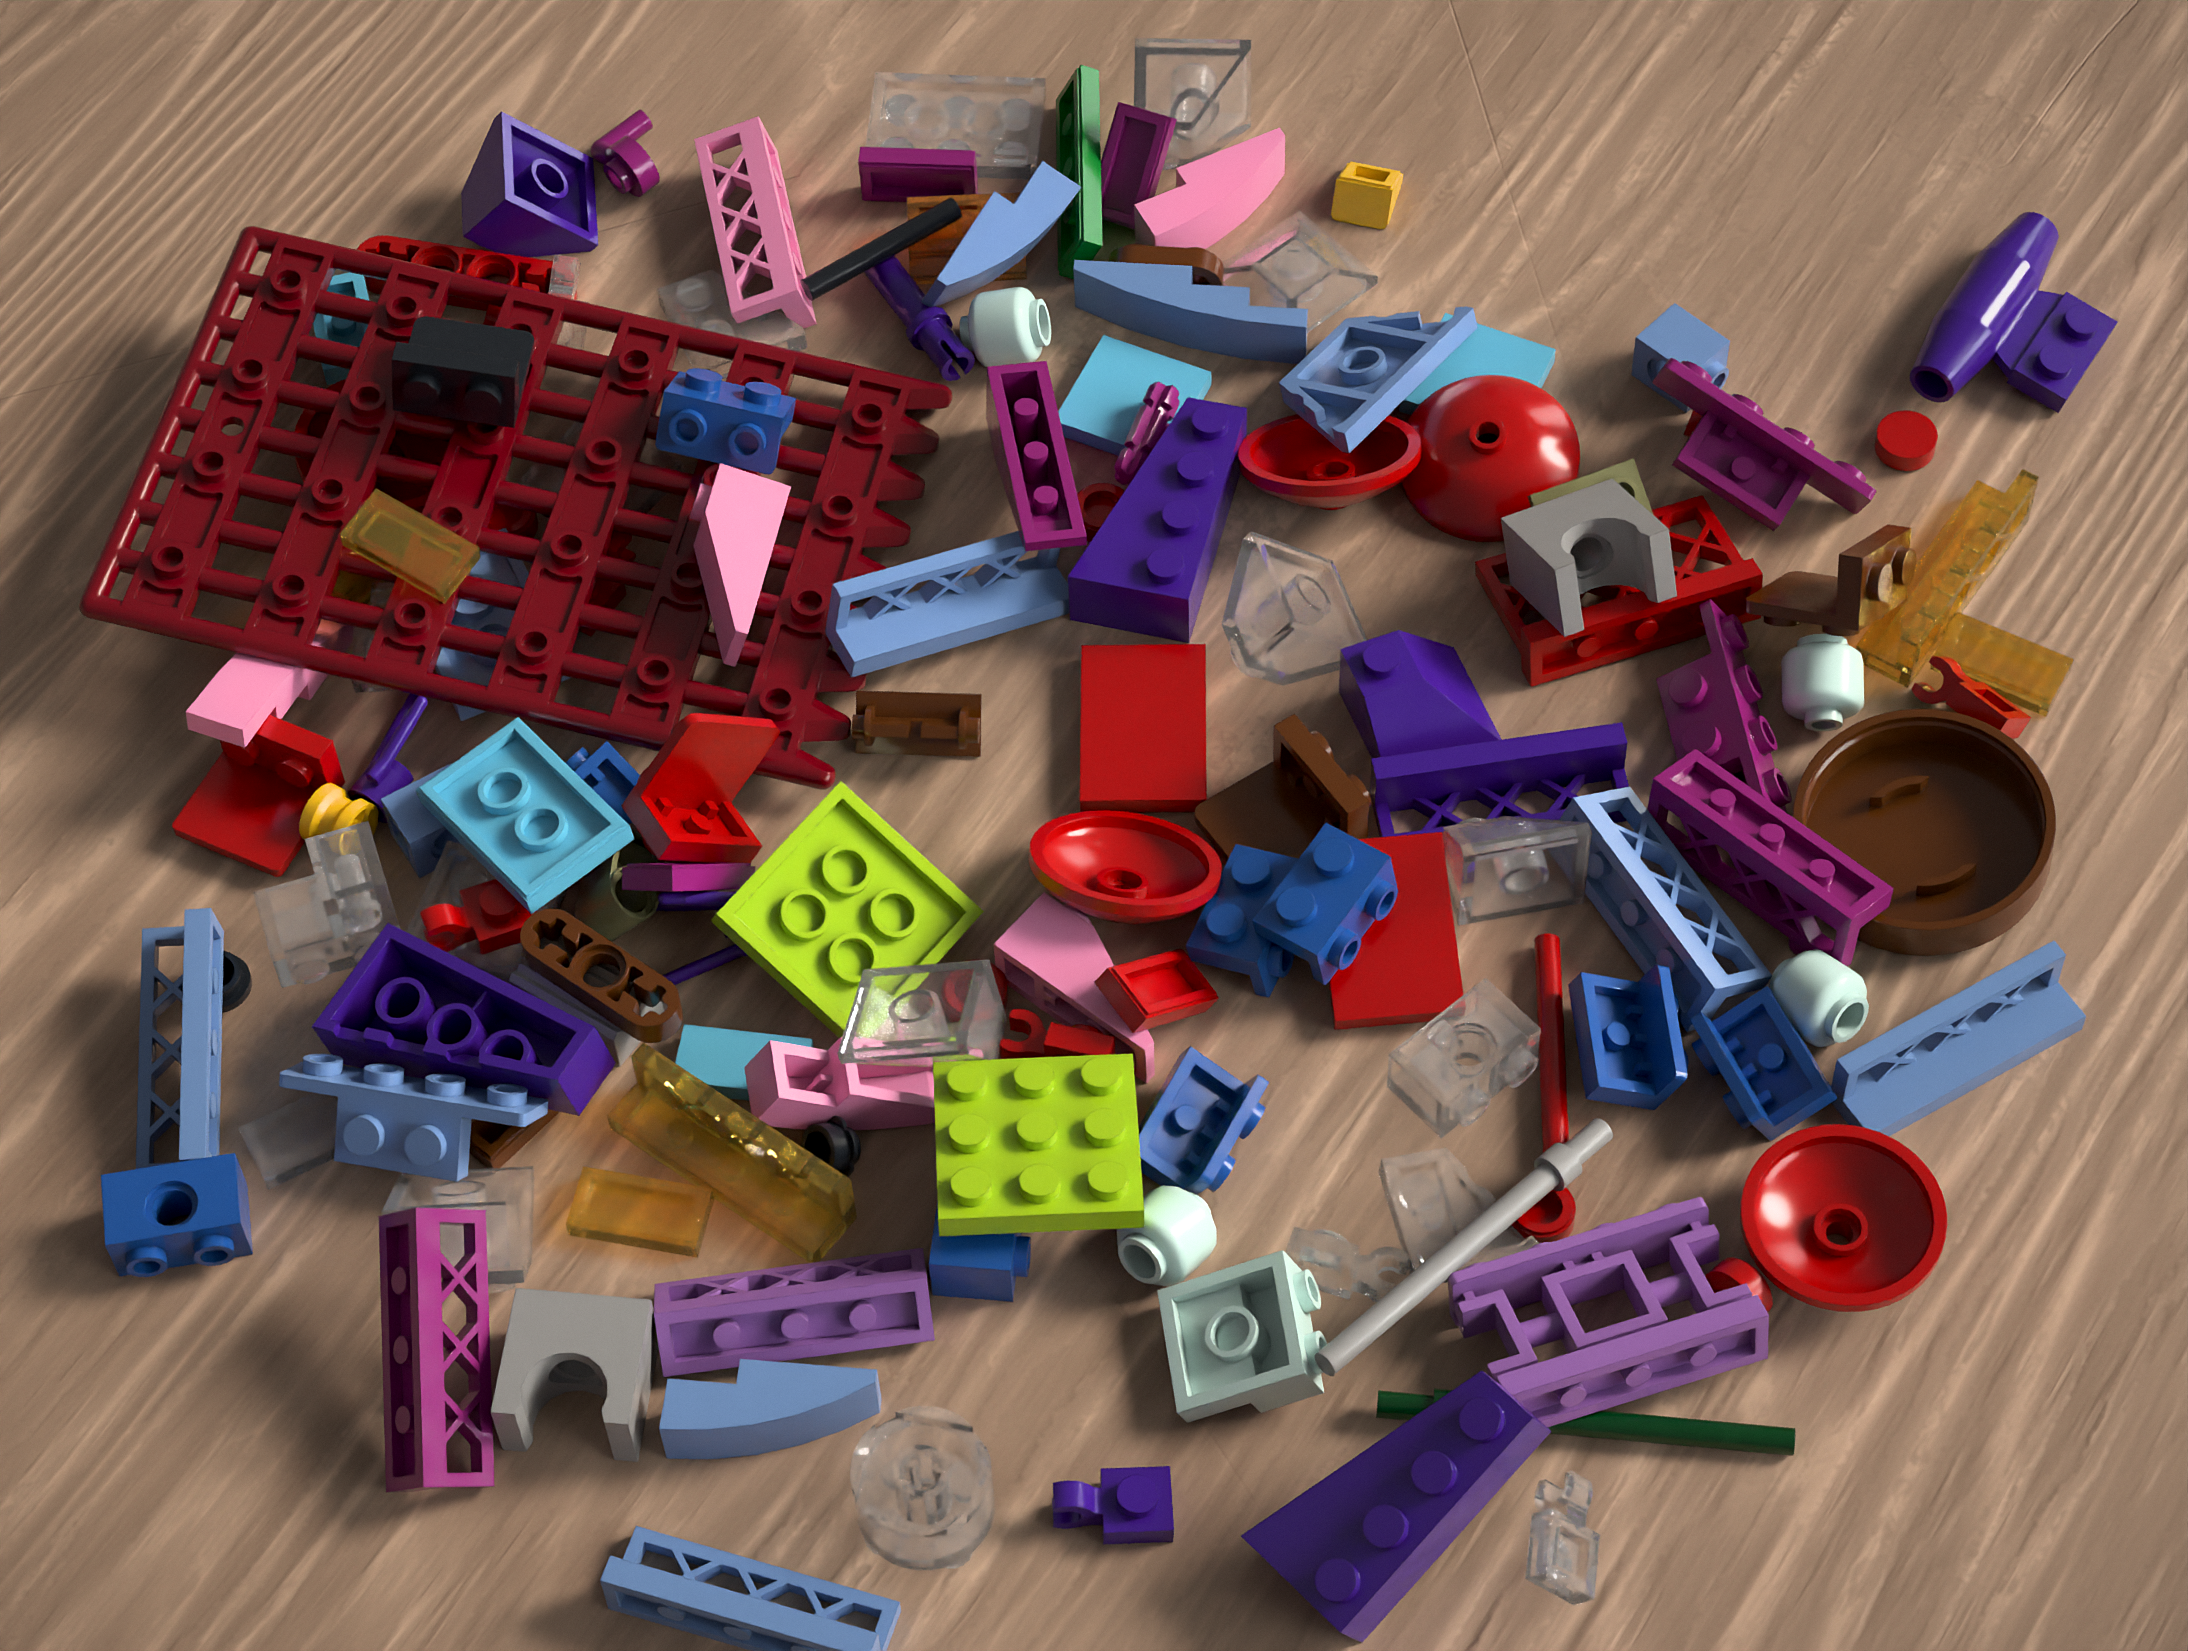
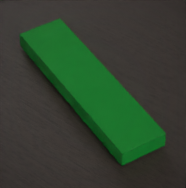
[1056,65,1103,279]

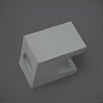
[1501,479,1677,637]
[491,1288,659,1462]

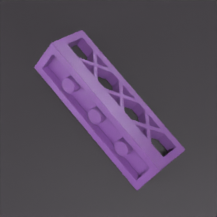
[654,1248,935,1377]

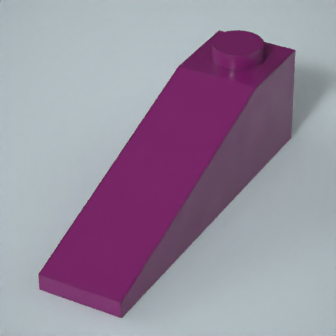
[986,361,1087,551]

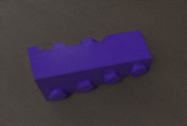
[1068,397,1247,643]
[312,923,616,1116]
[1241,1370,1551,1643]

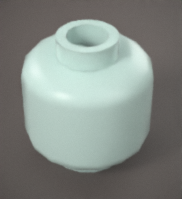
[960,287,1051,367]
[1781,634,1864,731]
[1770,949,1869,1047]
[1117,1185,1217,1287]

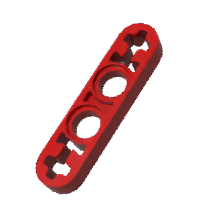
[356,235,578,311]

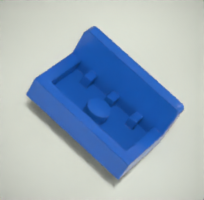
[655,368,796,475]
[1252,823,1398,985]
[1186,844,1298,998]
[1568,965,1688,1110]
[1689,986,1838,1141]
[1138,1046,1269,1195]

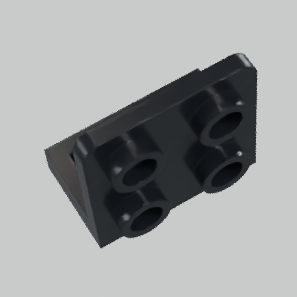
[392,316,534,428]

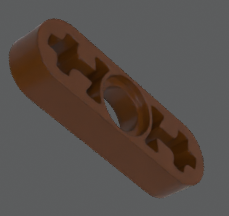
[520,909,683,1043]

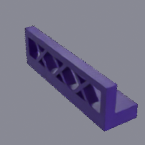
[1370,722,1629,848]

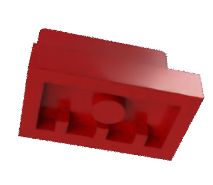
[172,715,345,877]

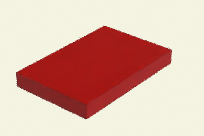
[1080,644,1207,812]
[1329,832,1466,1030]

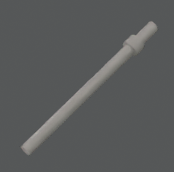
[1315,1118,1613,1376]

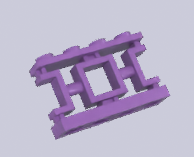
[1448,1197,1769,1427]

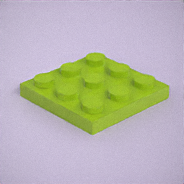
[711,781,984,1041]
[933,1053,1144,1236]

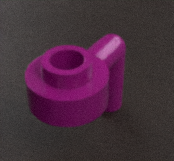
[590,109,660,197]

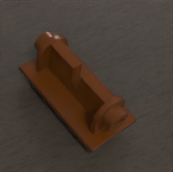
[852,691,982,757]

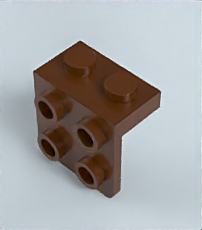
[1745,524,1917,636]
[1195,713,1371,861]

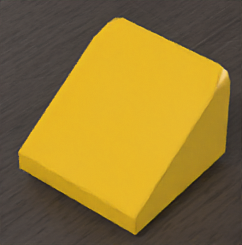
[1331,161,1403,229]

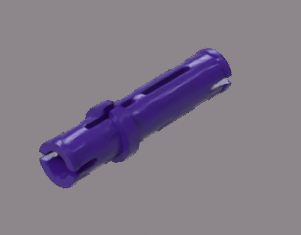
[864,255,975,381]

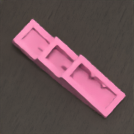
[186,619,362,748]

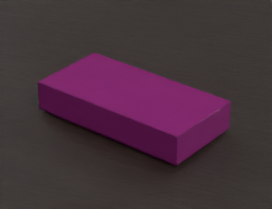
[1101,102,1177,229]
[858,147,978,204]
[622,862,755,891]

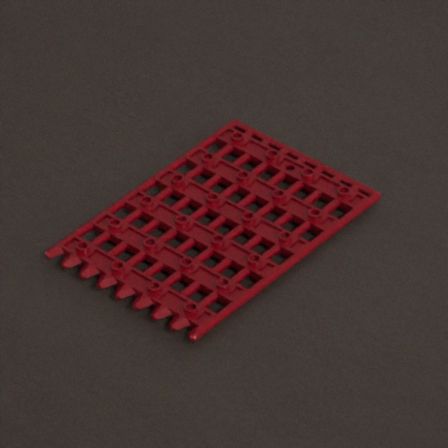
[79,226,953,790]

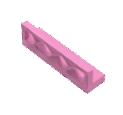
[694,116,817,332]

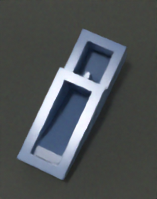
[921,161,1081,307]
[659,1359,882,1459]

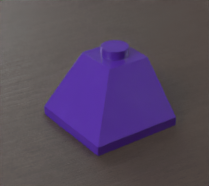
[461,111,598,257]
[1339,630,1502,758]

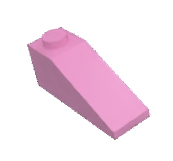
[689,463,791,667]
[993,892,1155,1084]

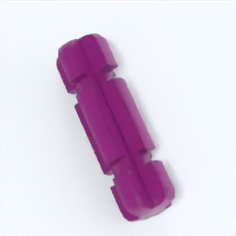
[1114,382,1179,485]

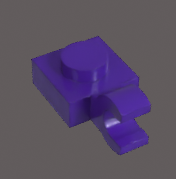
[1052,1466,1174,1545]

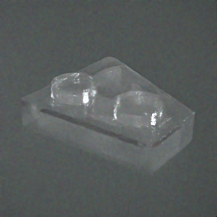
[1378,1147,1539,1283]

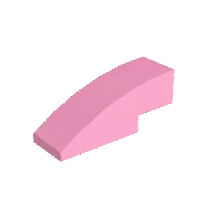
[1134,128,1285,249]
[744,1037,954,1130]

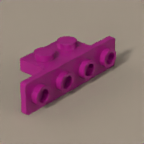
[1653,358,1877,531]
[1656,599,1792,814]

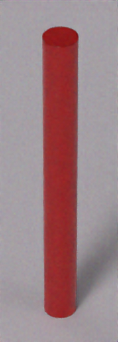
[1534,933,1569,1153]

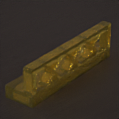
[1855,469,2039,688]
[607,1042,857,1263]

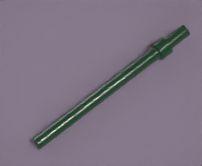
[1376,1388,1796,1456]

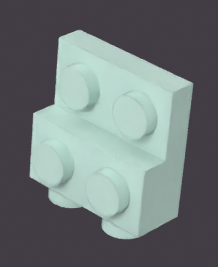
[1157,1250,1327,1423]

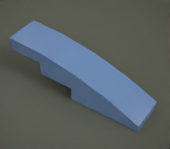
[1073,260,1308,364]

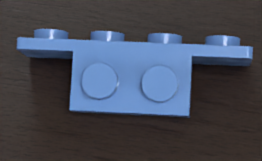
[279,1054,548,1182]

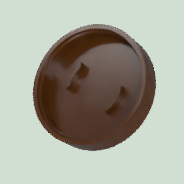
[1793,709,2056,956]

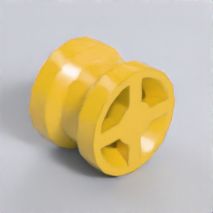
[299,782,379,861]

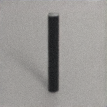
[800,197,962,301]

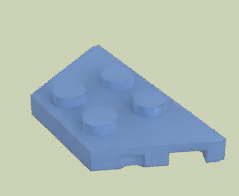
[1279,306,1478,453]

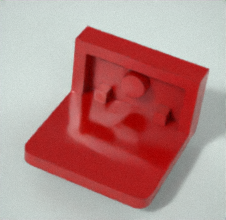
[621,713,780,863]

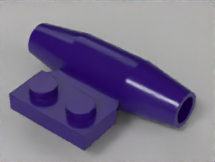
[1909,212,2118,413]

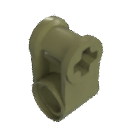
[575,829,665,942]

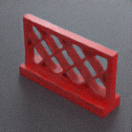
[1475,495,1763,687]

